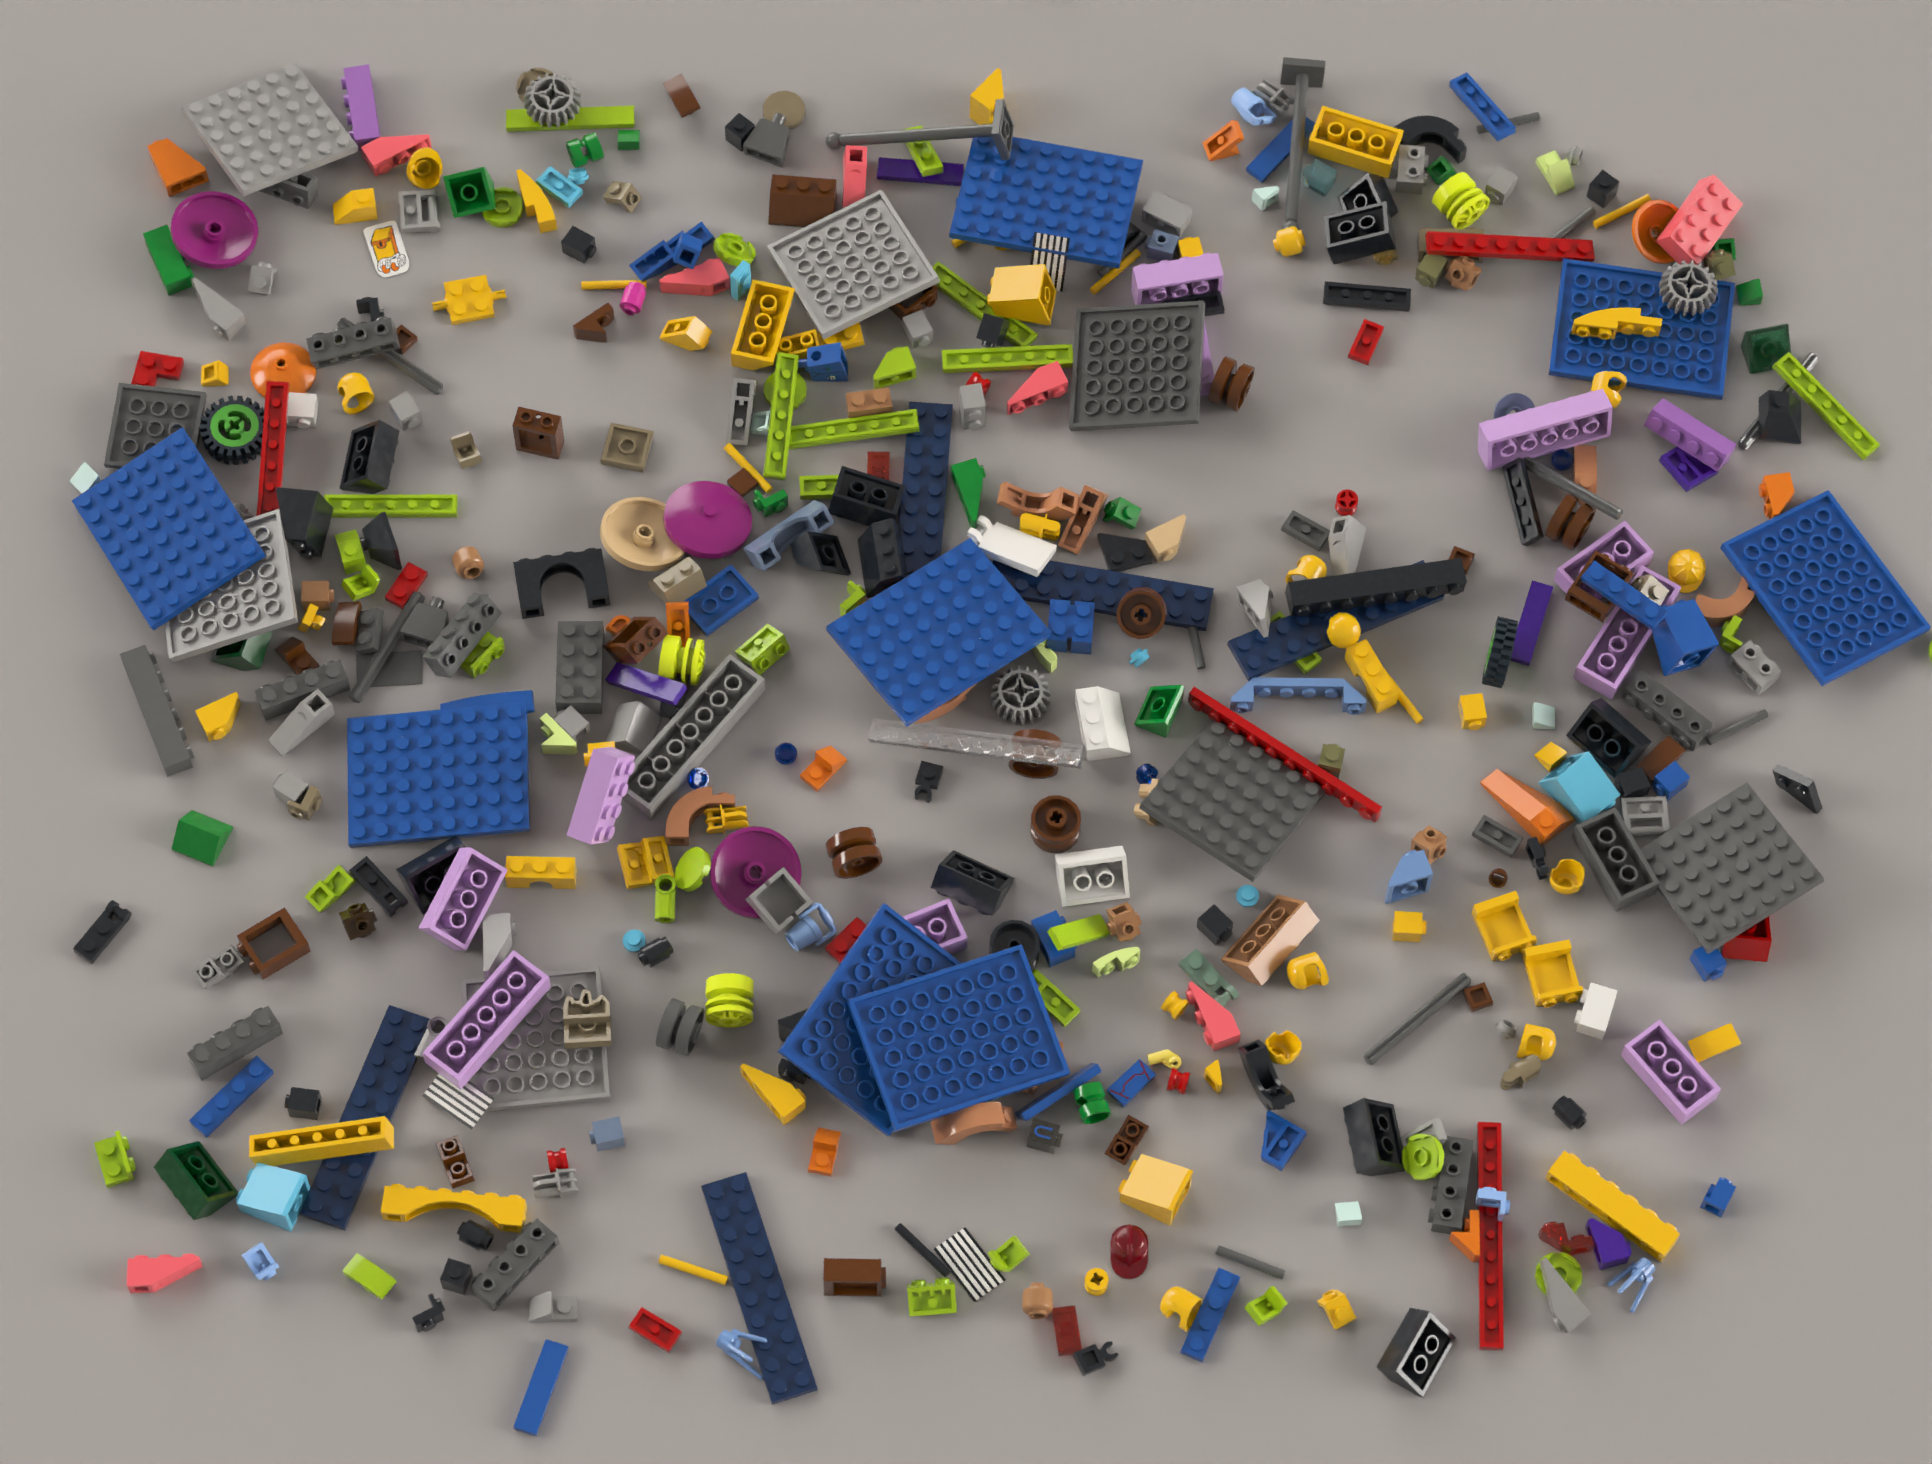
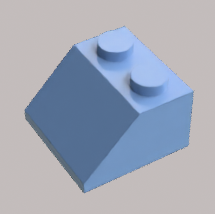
[1384,850,1433,904]

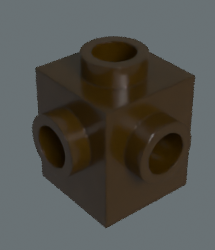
[339,903,377,941]

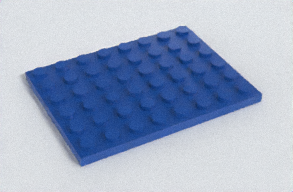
[949,137,1143,268]
[1548,258,1735,400]
[71,427,266,631]
[1720,490,1931,686]
[826,538,1052,727]
[347,701,530,848]
[778,903,961,1136]
[847,944,1070,1132]

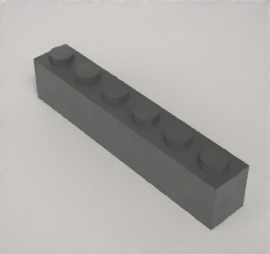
[120,645,194,777]

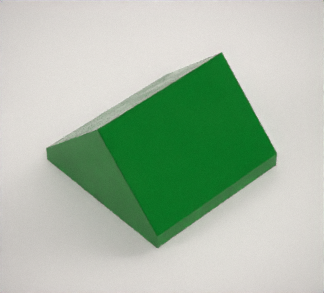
[443,166,496,218]
[1134,685,1185,738]
[171,810,233,867]

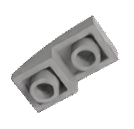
[192,944,246,989]

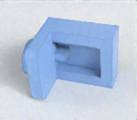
[1475,1187,1510,1221]
[241,1242,279,1281]

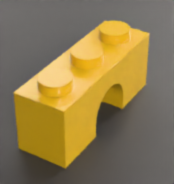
[1344,639,1399,714]
[505,856,577,889]

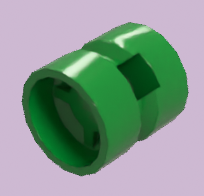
[566,132,604,168]
[1073,1082,1111,1124]

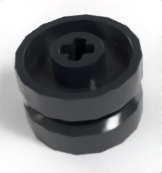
[989,920,1040,970]

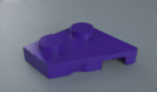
[1659,447,1719,492]

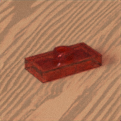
[867,451,890,480]
[1052,1305,1082,1356]

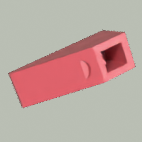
[361,134,432,177]
[842,145,867,209]
[659,258,730,296]
[1007,361,1068,415]
[1185,981,1241,1052]
[127,1254,202,1293]

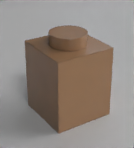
[301,581,335,611]

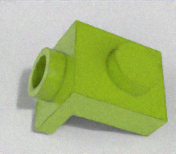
[341,564,380,601]
[840,580,866,616]
[1719,615,1743,653]
[988,1236,1030,1272]
[1244,1286,1287,1326]

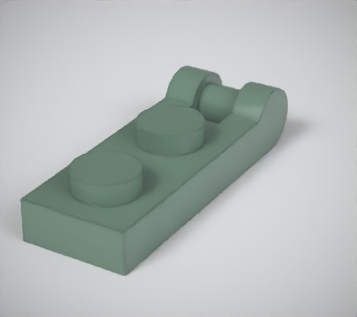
[1179,949,1239,1007]

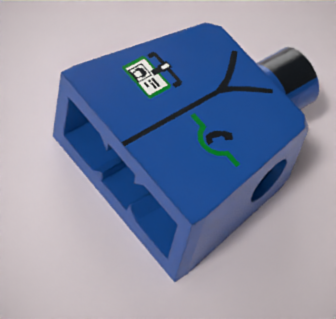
[797,342,848,382]

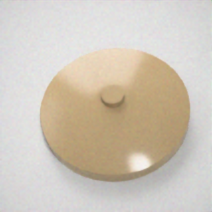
[600,497,685,571]

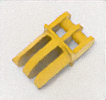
[1019,513,1060,541]
[704,805,749,835]

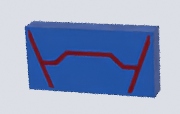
[1107,1059,1156,1107]

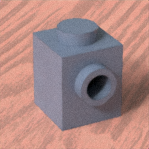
[1145,229,1179,261]
[589,1116,625,1152]

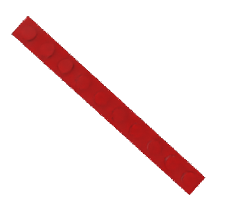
[1188,687,1382,822]
[1477,1122,1504,1351]

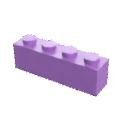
[341,64,380,151]
[1644,398,1737,472]

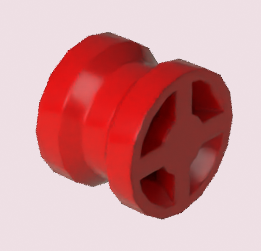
[966,372,991,396]
[1335,489,1358,516]
[1166,1068,1191,1095]
[547,1148,569,1173]

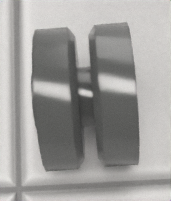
[656,998,705,1056]

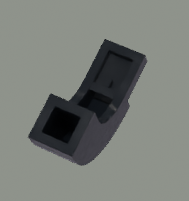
[1394,116,1467,164]
[1238,1039,1295,1111]

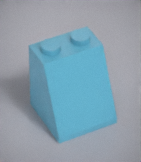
[1538,751,1620,823]
[236,1162,310,1232]

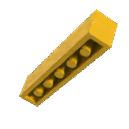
[249,1116,394,1166]
[1545,1151,1680,1263]

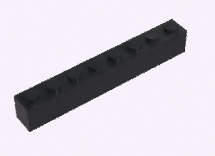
[1285,558,1467,617]

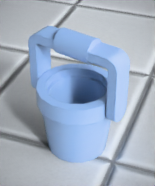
[1231,88,1277,125]
[785,903,837,952]

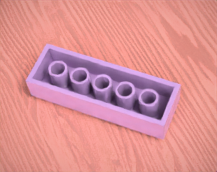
[1478,388,1613,471]
[1573,565,1681,700]
[423,950,551,1090]

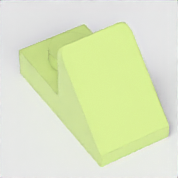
[1535,150,1575,196]
[540,713,578,755]

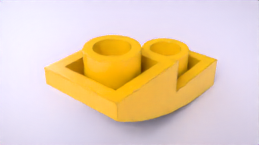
[1687,1023,1741,1063]

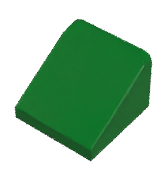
[617,130,640,150]
[1425,155,1458,185]
[1712,238,1736,260]
[1736,278,1763,306]

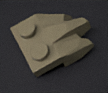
[563,989,612,1049]

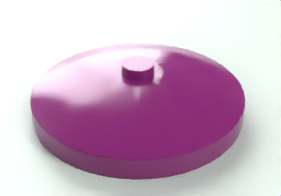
[170,191,258,269]
[663,481,752,559]
[709,826,802,919]

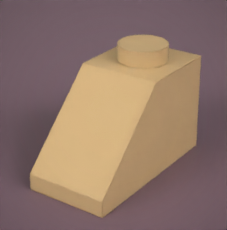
[1145,514,1186,563]

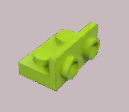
[735,623,790,675]
[460,631,505,679]
[94,1130,137,1188]
[907,1278,957,1316]

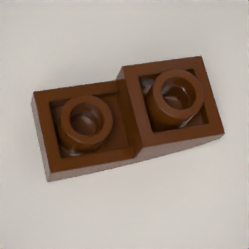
[663,73,701,118]
[332,601,362,645]
[1637,736,1686,781]
[1105,1115,1149,1166]
[436,1135,475,1189]

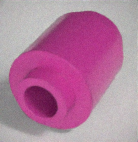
[619,282,646,315]

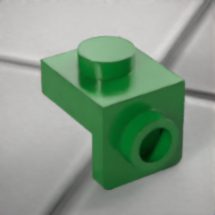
[753,489,788,518]
[1103,497,1141,530]

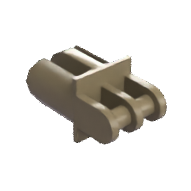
[1500,1055,1541,1090]

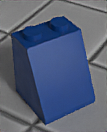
[1652,599,1719,676]

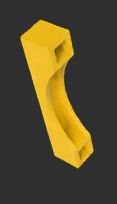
[381,1184,527,1233]

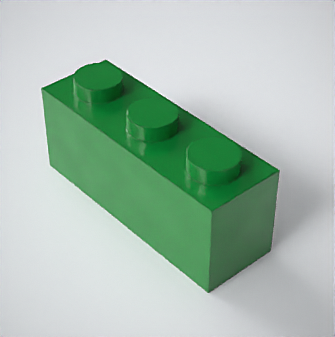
[143,224,194,296]

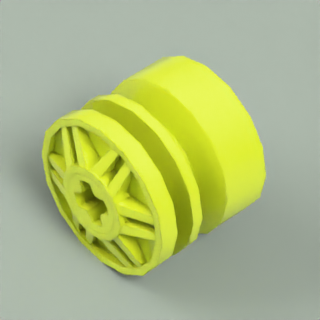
[1432,172,1490,229]
[658,635,706,686]
[705,973,754,1028]

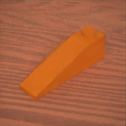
[1480,769,1575,845]

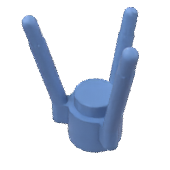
[1607,1257,1655,1313]
[716,1328,767,1380]

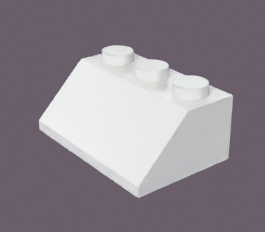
[1075,686,1131,762]
[1055,846,1130,907]

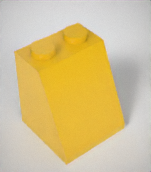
[987,264,1057,325]
[1118,1154,1193,1226]

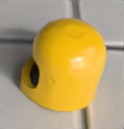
[1591,371,1627,409]
[338,372,375,415]
[1285,555,1327,584]
[1287,952,1329,990]
[1517,1023,1556,1061]
[1160,1286,1202,1332]

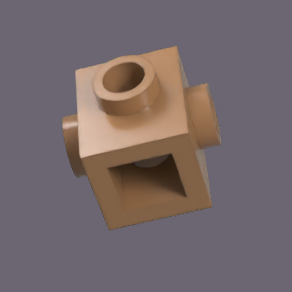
[1444,256,1482,291]
[1411,825,1447,864]
[1106,902,1142,942]

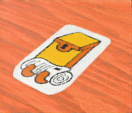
[363,221,409,278]

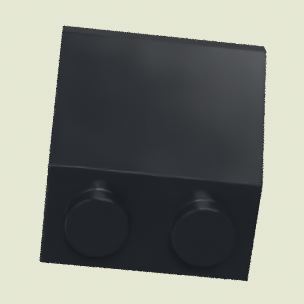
[1337,173,1399,218]

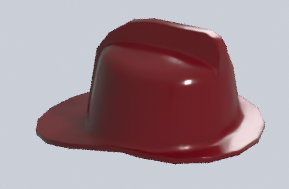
[1110,1224,1148,1279]

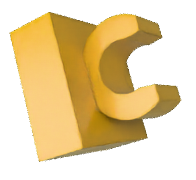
[297,603,325,633]

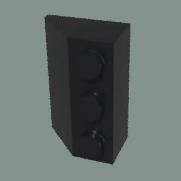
[1324,201,1396,265]
[340,420,399,494]
[828,466,905,526]
[857,518,908,599]
[1566,698,1652,778]
[396,836,466,915]
[930,850,1015,916]
[1343,1098,1405,1176]
[1377,1308,1456,1397]

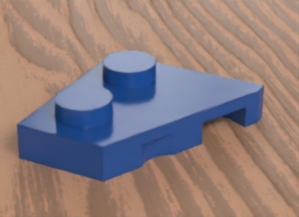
[1261,1111,1307,1171]

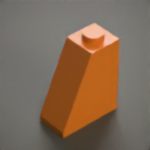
[147,138,209,197]

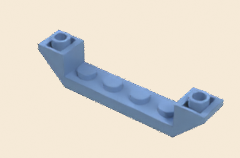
[1230,677,1366,715]

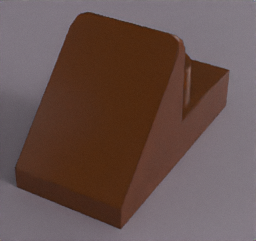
[573,303,614,343]
[274,636,320,675]

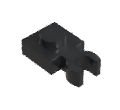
[915,760,943,803]
[1526,837,1550,881]
[1073,1341,1118,1376]

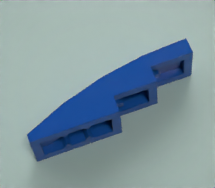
[629,221,715,282]
[440,690,535,714]

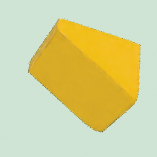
[201,360,229,387]
[1534,742,1567,772]
[1203,1059,1222,1094]

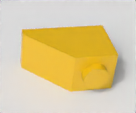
[332,188,378,225]
[659,316,712,351]
[195,692,241,742]

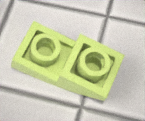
[1032,640,1057,673]
[1092,947,1140,978]

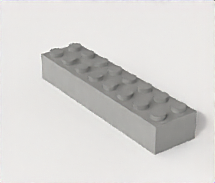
[622,654,765,820]

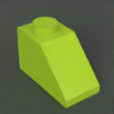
[873,346,916,389]
[335,529,366,575]

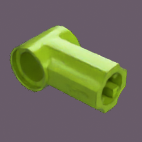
[655,874,677,923]

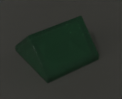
[1740,323,1791,374]

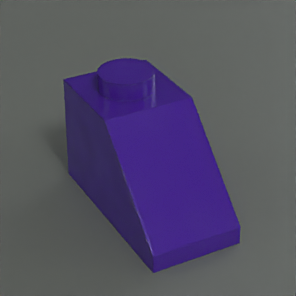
[1585,1218,1632,1270]

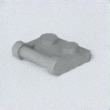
[399,189,441,233]
[1620,796,1670,836]

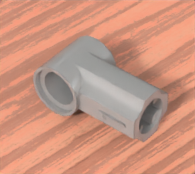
[414,1016,448,1062]

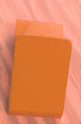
[1203,120,1244,161]
[666,602,690,647]
[800,745,847,791]
[808,1127,841,1177]
[1449,1210,1480,1263]

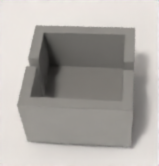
[745,867,813,934]

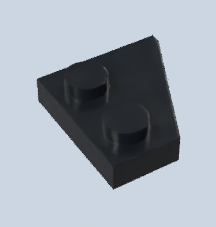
[1097,533,1153,572]
[1772,764,1822,814]

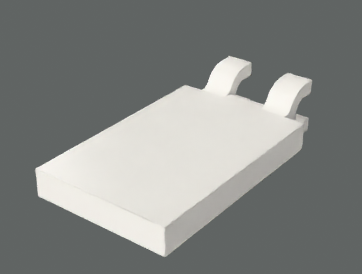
[967,515,1057,577]

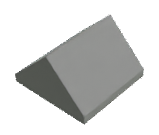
[606,701,661,755]

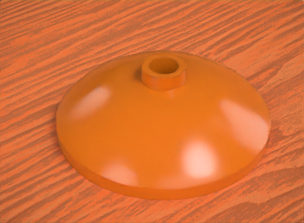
[1632,200,1678,264]
[250,342,316,397]

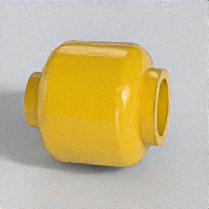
[1273,226,1306,257]

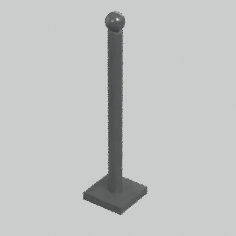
[1280,57,1326,230]
[826,99,1014,160]

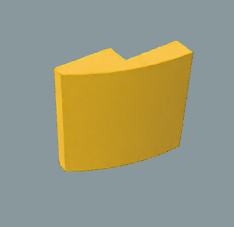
[617,836,675,889]

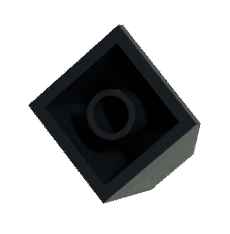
[276,487,334,559]

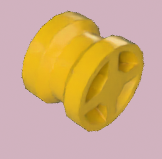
[1161,991,1190,1020]
[1084,1268,1109,1296]

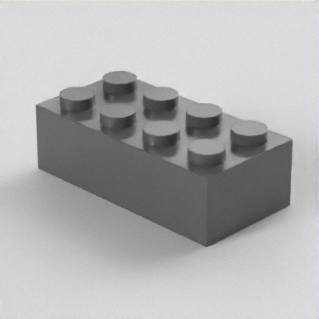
[555,621,604,714]
[1572,807,1660,912]

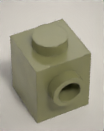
[1703,249,1736,280]
[1415,254,1448,289]
[1318,744,1345,779]

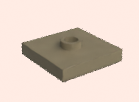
[600,423,654,473]

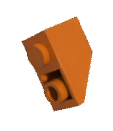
[1758,472,1795,520]

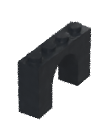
[513,548,611,619]

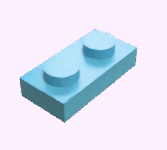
[536,166,583,208]
[730,260,751,301]

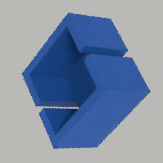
[1046,599,1095,654]

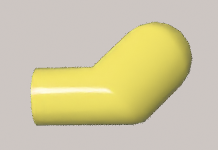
[1147,1049,1181,1069]

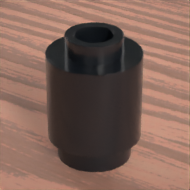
[638,937,674,968]
[1552,1095,1587,1130]
[457,1219,494,1251]

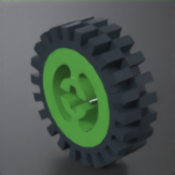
[200,396,264,465]
[1482,616,1518,689]

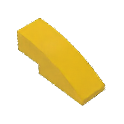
[516,169,557,233]

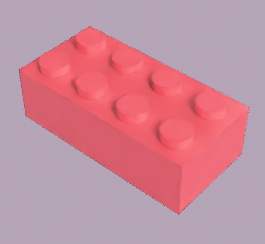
[1656,175,1743,265]

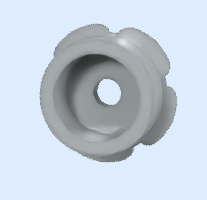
[1566,145,1583,166]
[1495,1019,1518,1040]

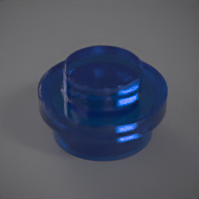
[1551,449,1573,471]
[775,743,797,765]
[1136,764,1158,784]
[687,767,709,789]

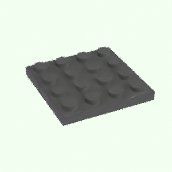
[104,383,207,469]

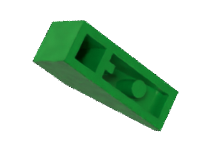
[951,458,986,529]

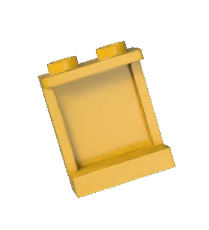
[1471,891,1537,961]
[1522,939,1583,1008]

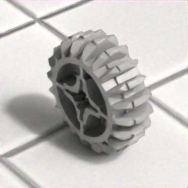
[524,72,581,128]
[1659,260,1718,316]
[990,665,1051,725]

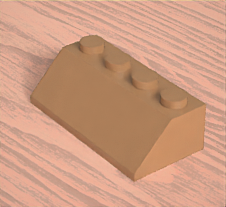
[1221,894,1319,986]

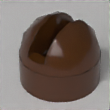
[1489,868,1508,888]

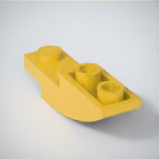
[1571,308,1662,340]
[777,322,865,359]

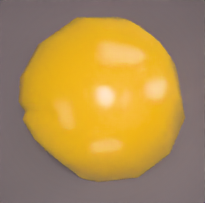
[1326,613,1361,649]
[1549,859,1585,895]
[1264,1030,1302,1065]

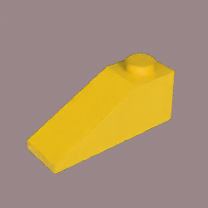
[740,1063,806,1125]

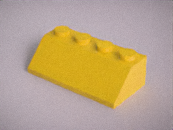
[1307,106,1404,179]
[731,279,795,371]

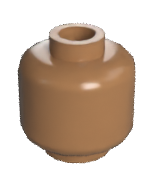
[452,546,484,579]
[1022,1282,1053,1319]

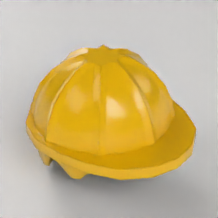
[406,147,442,189]
[1667,549,1706,593]

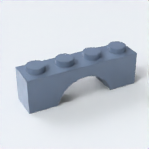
[743,500,835,571]

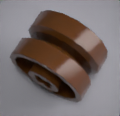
[1208,356,1255,412]
[1545,493,1596,551]
[1116,587,1167,639]
[1009,729,1062,779]
[1031,795,1081,853]
[826,827,882,879]

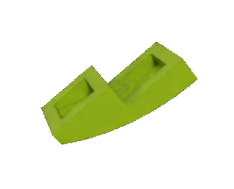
[305,865,356,913]
[342,1253,397,1300]

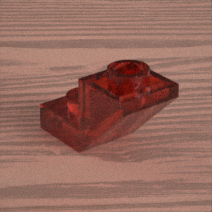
[1538,1221,1594,1256]

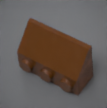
[768,174,837,227]

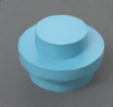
[567,168,589,184]
[1129,648,1150,668]
[1236,885,1259,907]
[623,930,646,952]

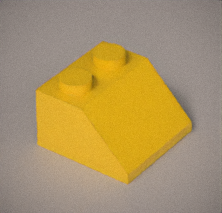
[970,68,1004,125]

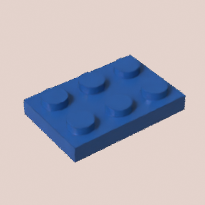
[683,564,759,637]

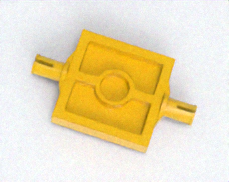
[432,275,506,325]

